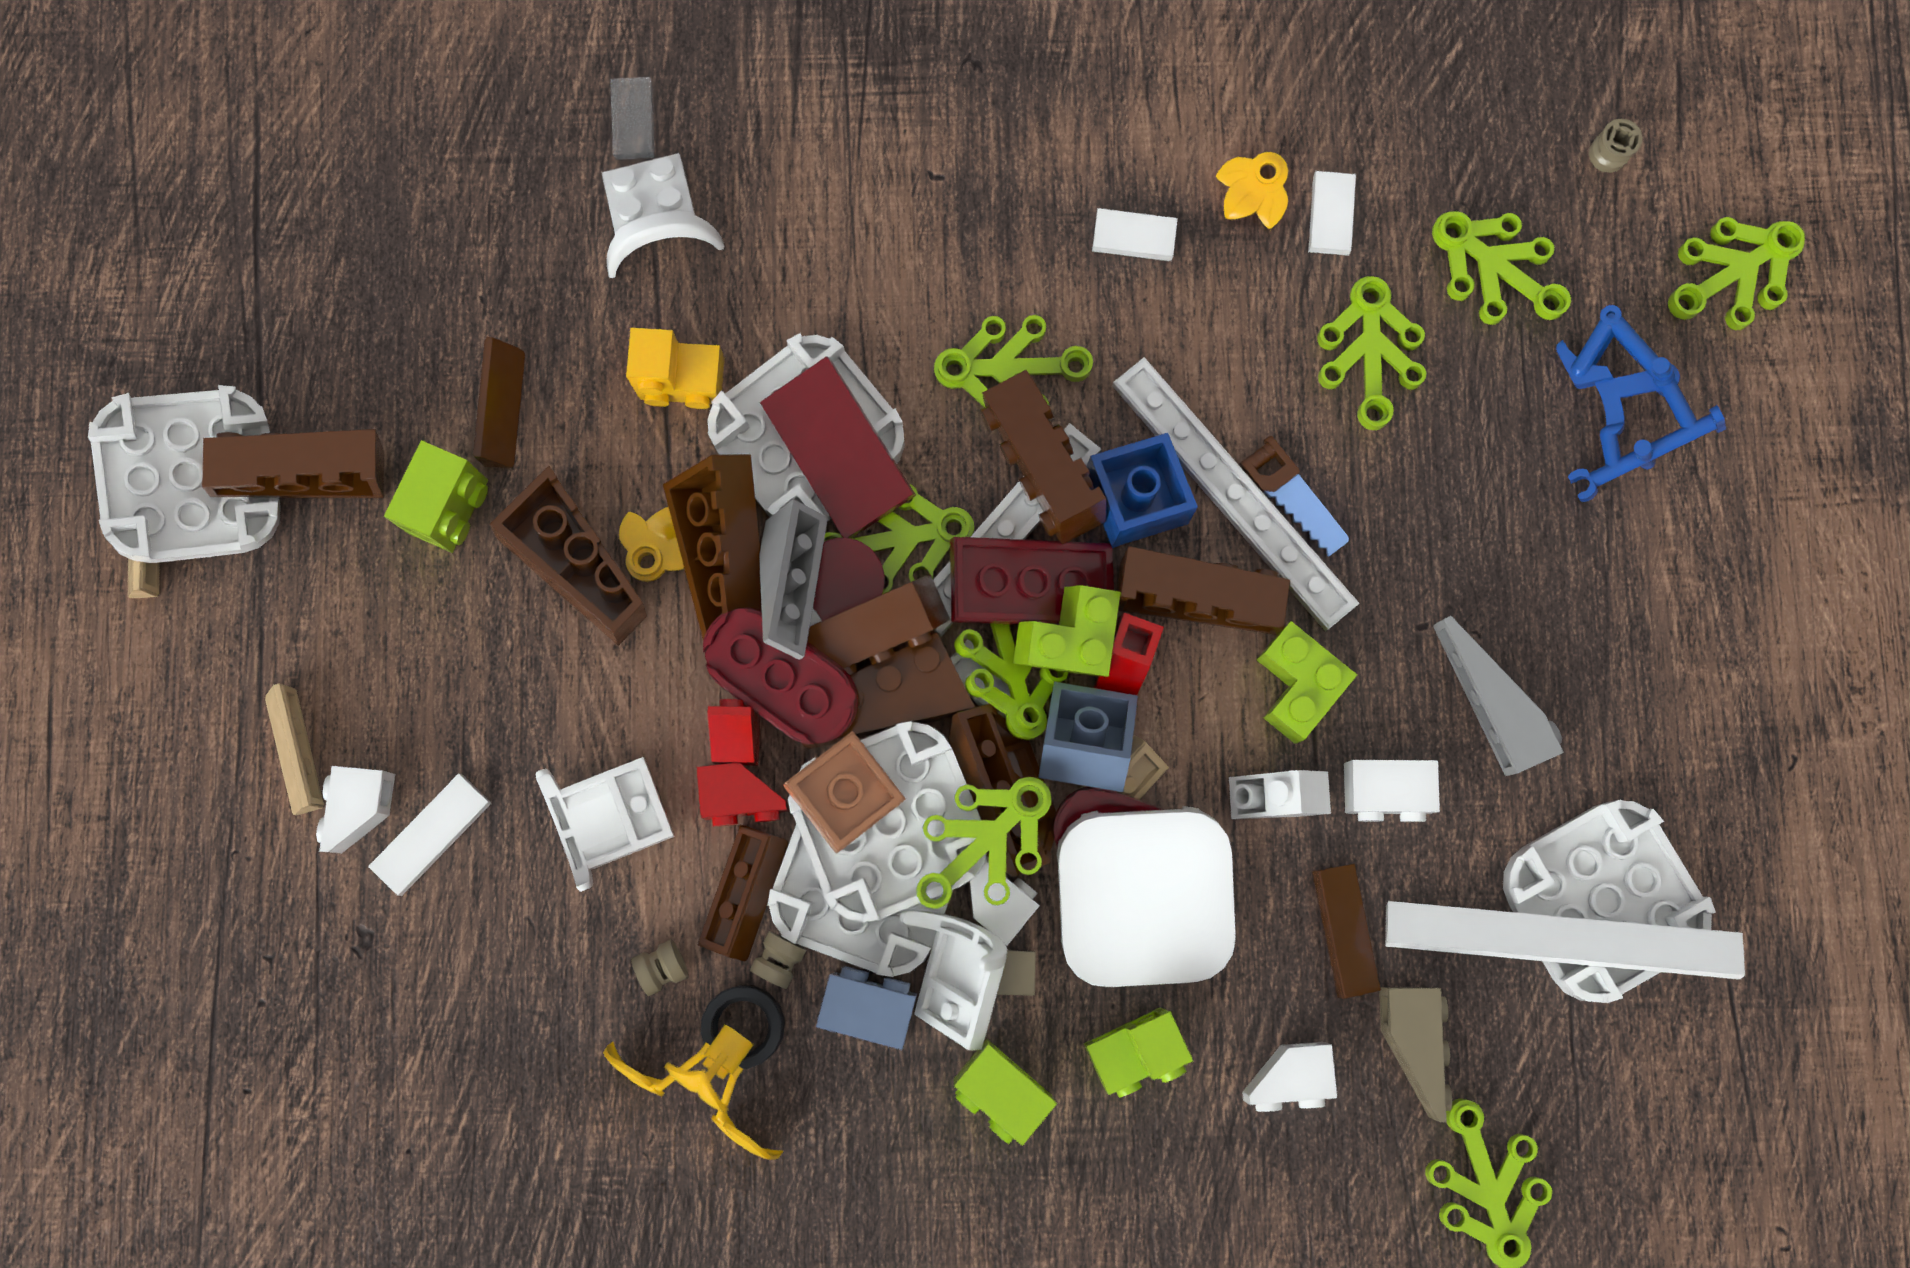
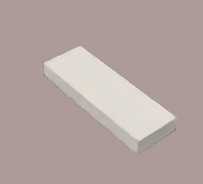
[368,773,491,896]

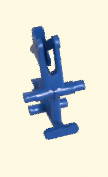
[1556,305,1726,502]

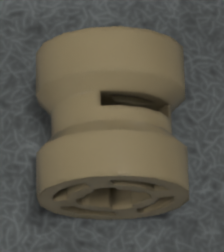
[1589,118,1643,173]
[750,931,807,989]
[631,939,689,996]

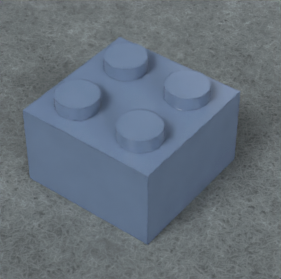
[1038,682,1138,792]
[816,966,917,1050]

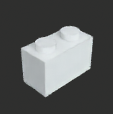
[1344,760,1440,822]

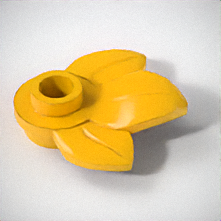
[1216,152,1288,229]
[619,507,684,582]

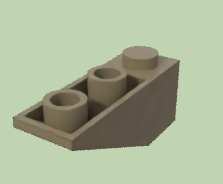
[1379,987,1452,1122]

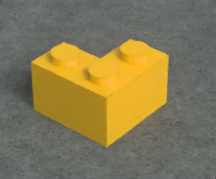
[626,328,725,409]

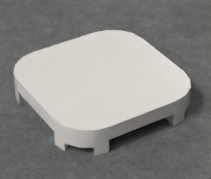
[707,333,905,521]
[88,385,281,563]
[788,721,987,923]
[1503,800,1716,1003]
[1056,806,1235,987]
[767,824,953,977]

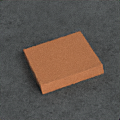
[783,731,906,854]

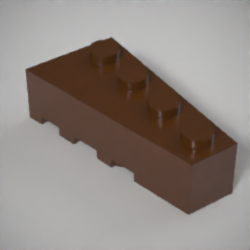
[980,370,1106,545]
[663,454,762,641]
[490,466,647,646]
[1116,546,1290,635]

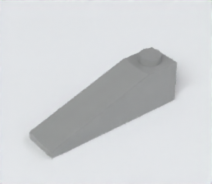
[759,499,828,660]
[1433,616,1564,776]

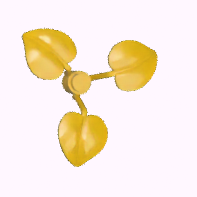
[603,1025,783,1160]

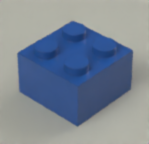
[1087,433,1198,548]

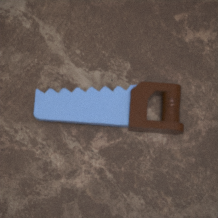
[1239,436,1349,557]

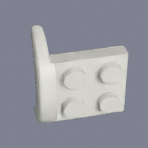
[602,153,725,278]
[536,757,675,891]
[900,911,1007,1050]

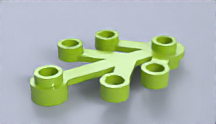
[1432,211,1571,325]
[1668,217,1805,330]
[1317,276,1426,430]
[934,315,1093,407]
[824,484,974,595]
[954,623,1068,740]
[917,777,1051,909]
[1425,1098,1552,1268]

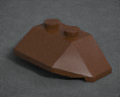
[949,704,1056,877]

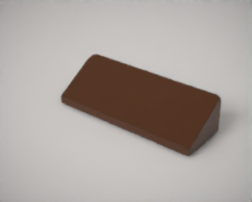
[473,337,525,468]
[697,824,788,961]
[1312,864,1381,999]

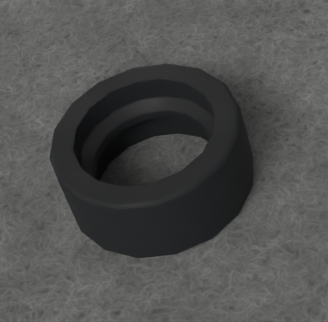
[701,985,785,1069]

